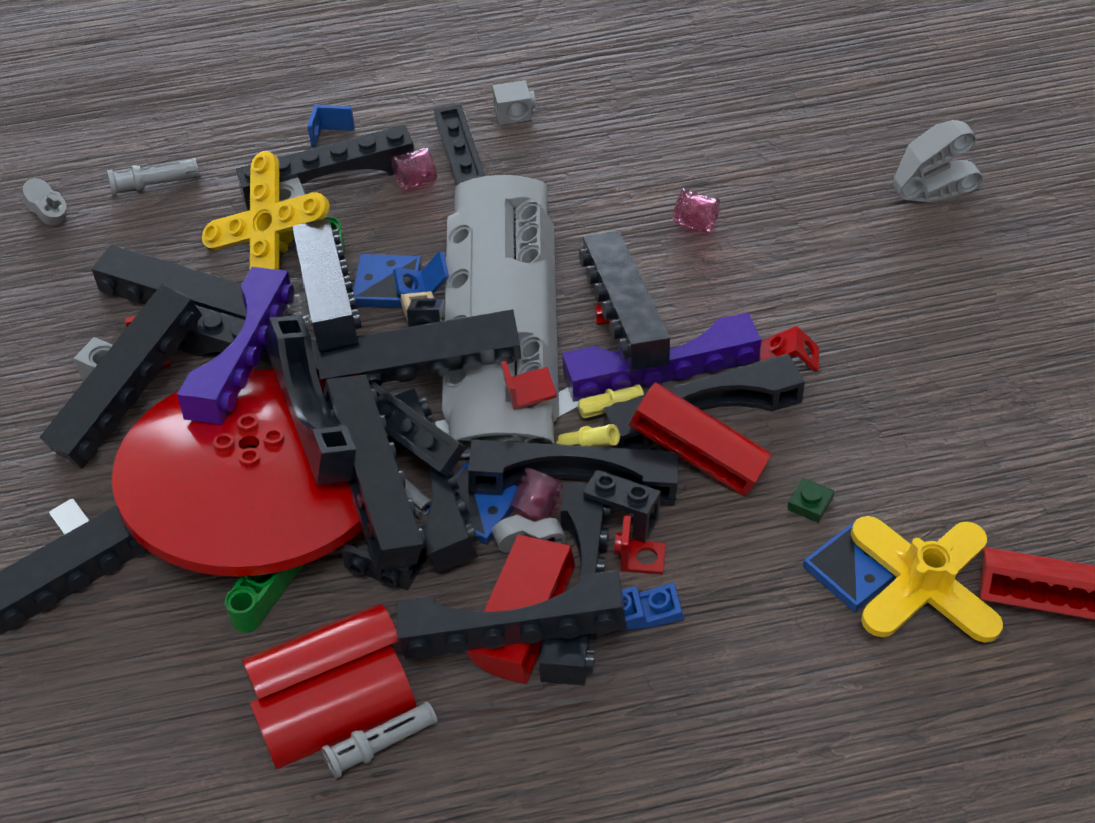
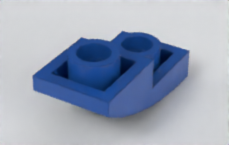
[619,582,685,630]

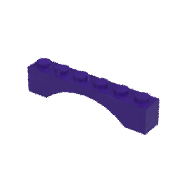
[177,267,294,425]
[562,312,761,402]

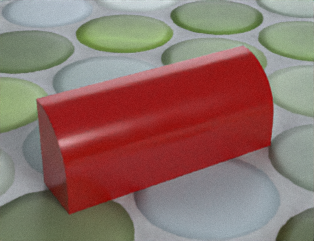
[629,382,772,497]
[466,535,576,684]
[979,547,1095,619]
[241,603,398,699]
[250,644,417,770]

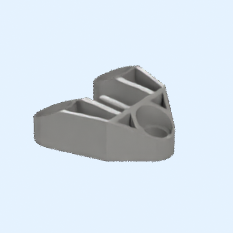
[893,120,983,202]

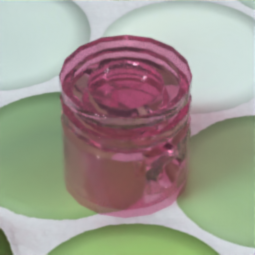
[391,147,437,191]
[673,188,720,233]
[509,468,564,521]

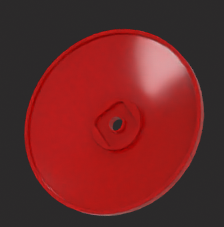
[112,370,362,576]

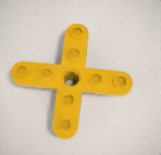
[202,151,330,270]
[851,516,1003,643]

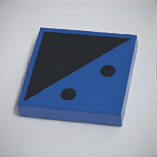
[353,254,421,308]
[428,462,524,545]
[803,522,897,612]

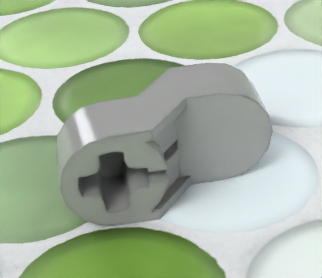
[23,178,66,226]
[492,514,566,553]

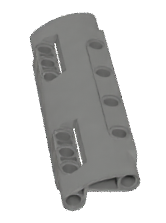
[442,175,559,458]

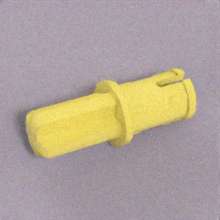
[578,385,644,418]
[556,424,620,447]

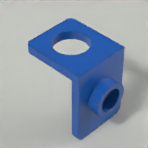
[308,104,355,147]
[393,252,449,295]

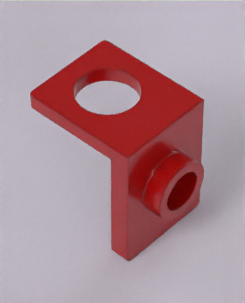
[760,325,819,372]
[501,361,557,410]
[614,516,666,575]

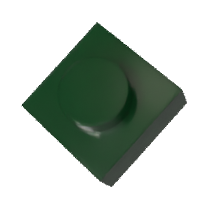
[787,477,834,523]

